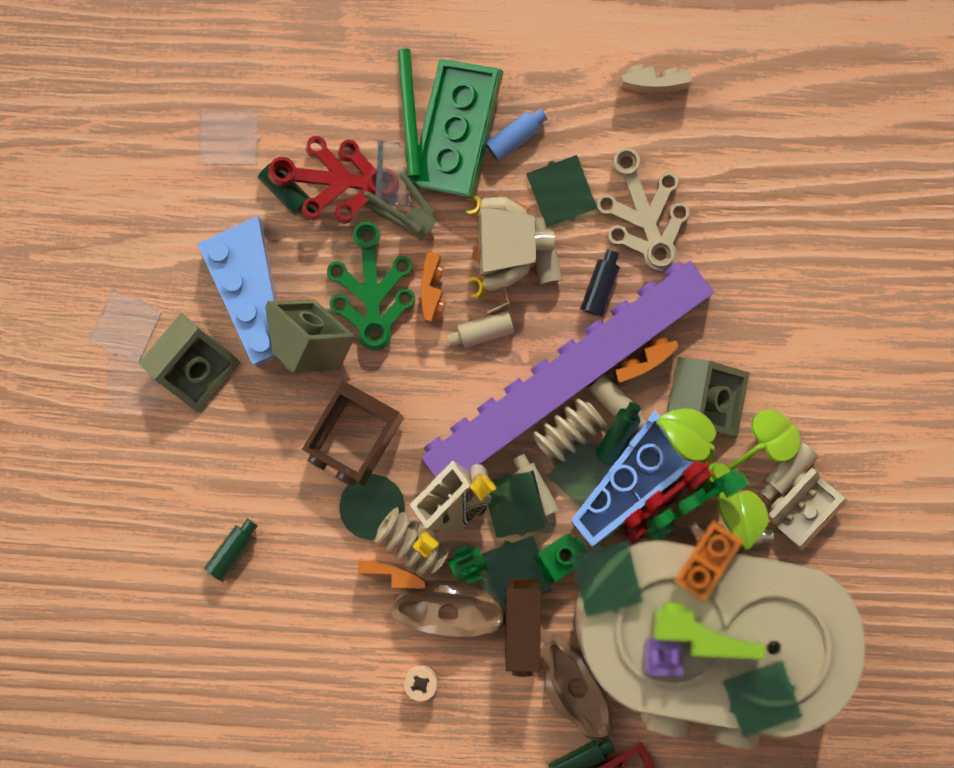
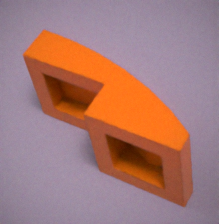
[358,559,426,589]

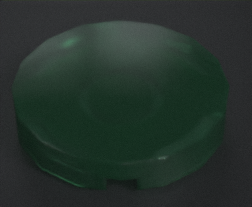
[339,474,406,540]

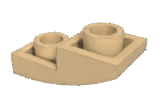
[619,64,692,94]

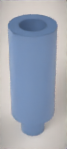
[486,109,548,162]

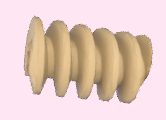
[532,398,608,468]
[374,507,450,576]

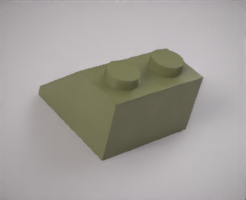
[265,299,356,374]
[138,313,241,412]
[668,357,750,437]

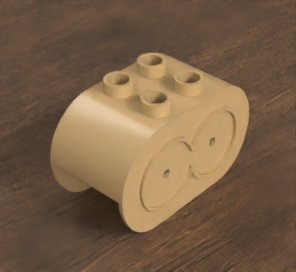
[575,537,865,750]

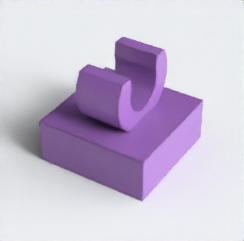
[646,639,683,675]

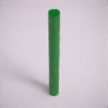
[398,49,421,179]

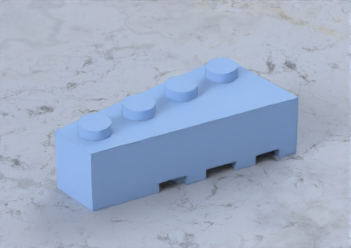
[197,216,277,367]
[571,411,694,549]

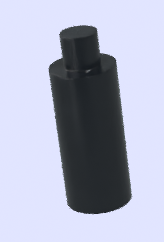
[580,249,620,317]

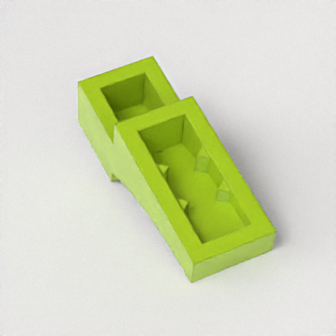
[653,602,766,659]

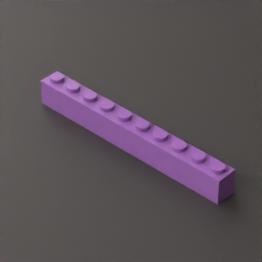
[421,260,714,477]

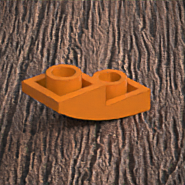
[421,250,447,324]
[613,337,679,384]
[674,520,743,602]

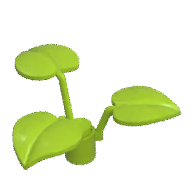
[656,408,801,551]

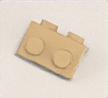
[768,468,847,550]

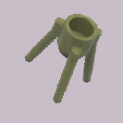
[364,172,437,241]

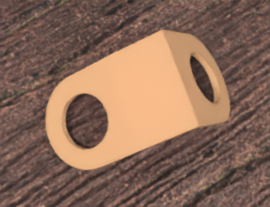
[486,288,510,314]

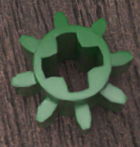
[447,543,488,585]

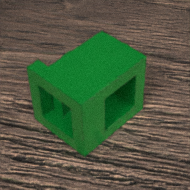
[531,533,587,584]

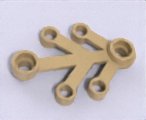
[596,148,690,271]

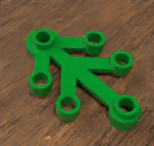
[327,222,415,351]
[644,468,750,541]

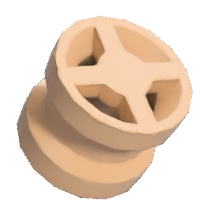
[404,665,438,701]

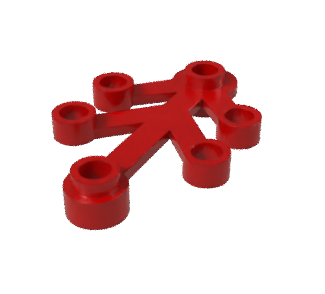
[268,136,396,224]
[622,460,713,544]

